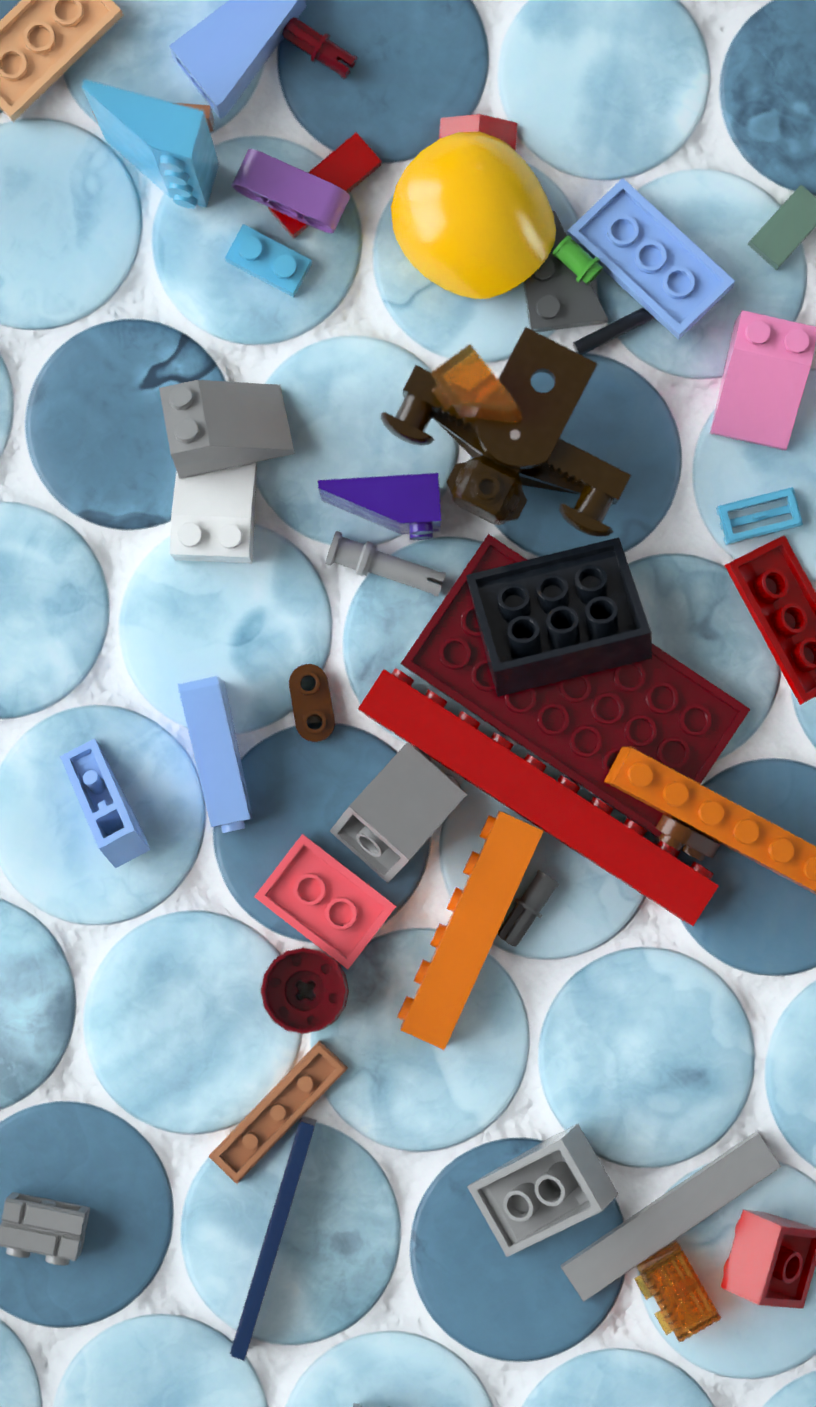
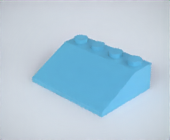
[82,79,219,209]

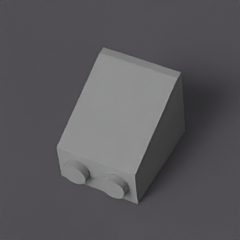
[330,742,467,883]

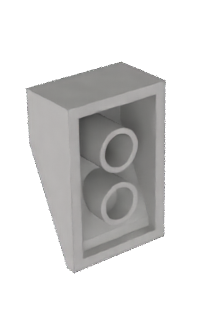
[159,380,295,479]
[467,1124,618,1257]

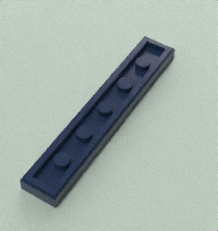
[230,1116,317,1361]

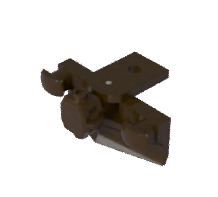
[381,327,631,537]

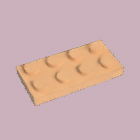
[0,0,124,122]

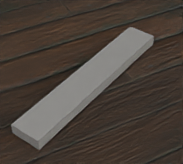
[560,1131,781,1302]

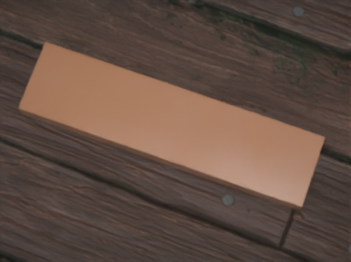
[208,1040,348,1184]

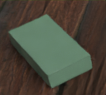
[748,185,816,270]

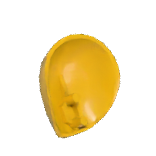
[391,132,556,299]

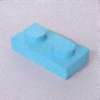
[225,224,312,297]

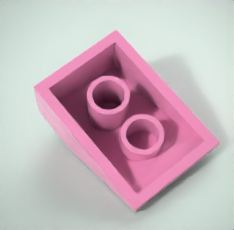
[710,310,816,451]

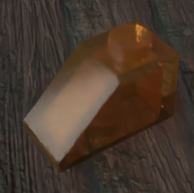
[431,344,523,423]

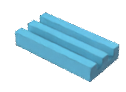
[716,487,803,546]

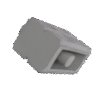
[0,1192,90,1265]

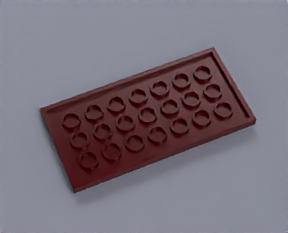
[400,534,750,838]

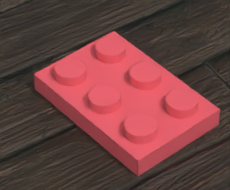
[254,834,396,969]

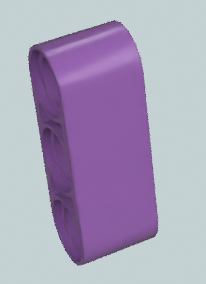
[231,149,350,233]

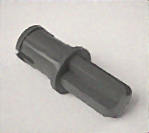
[498,870,559,946]

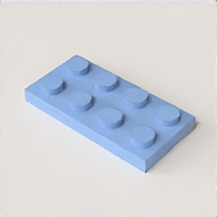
[567,178,735,340]

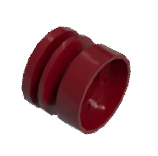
[261,948,349,1034]

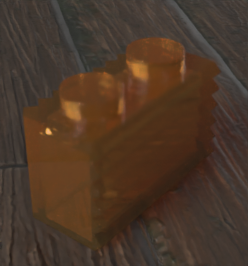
[634,1240,721,1342]

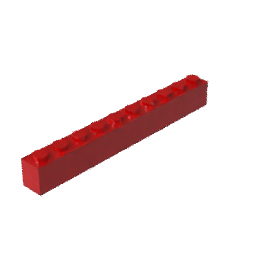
[358,668,719,926]

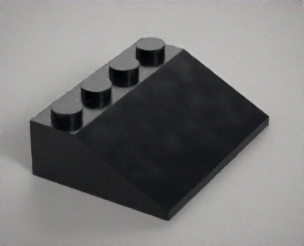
[466,537,652,697]

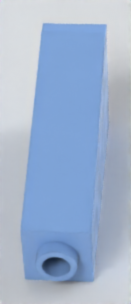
[169,0,306,119]
[178,676,253,833]

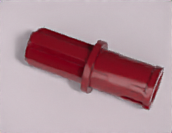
[282,17,358,79]

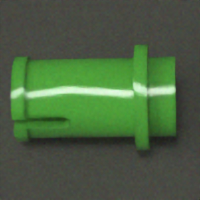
[552,235,603,285]

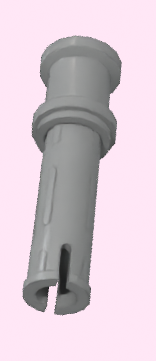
[325,531,446,597]

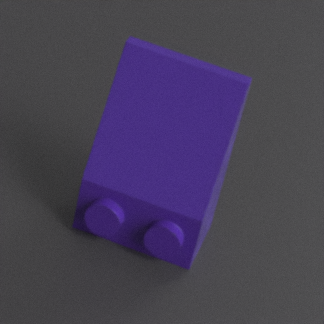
[318,473,441,540]

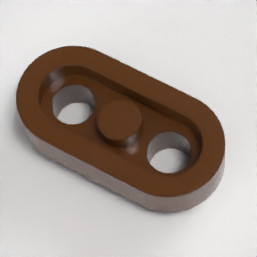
[289,664,335,742]
[656,814,721,862]

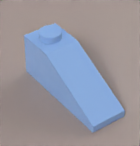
[60,738,150,868]

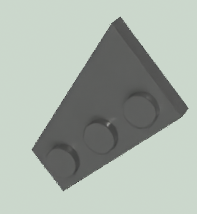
[524,211,608,332]

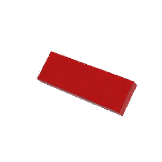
[268,132,382,239]

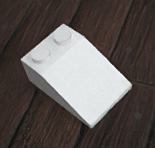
[169,462,257,563]

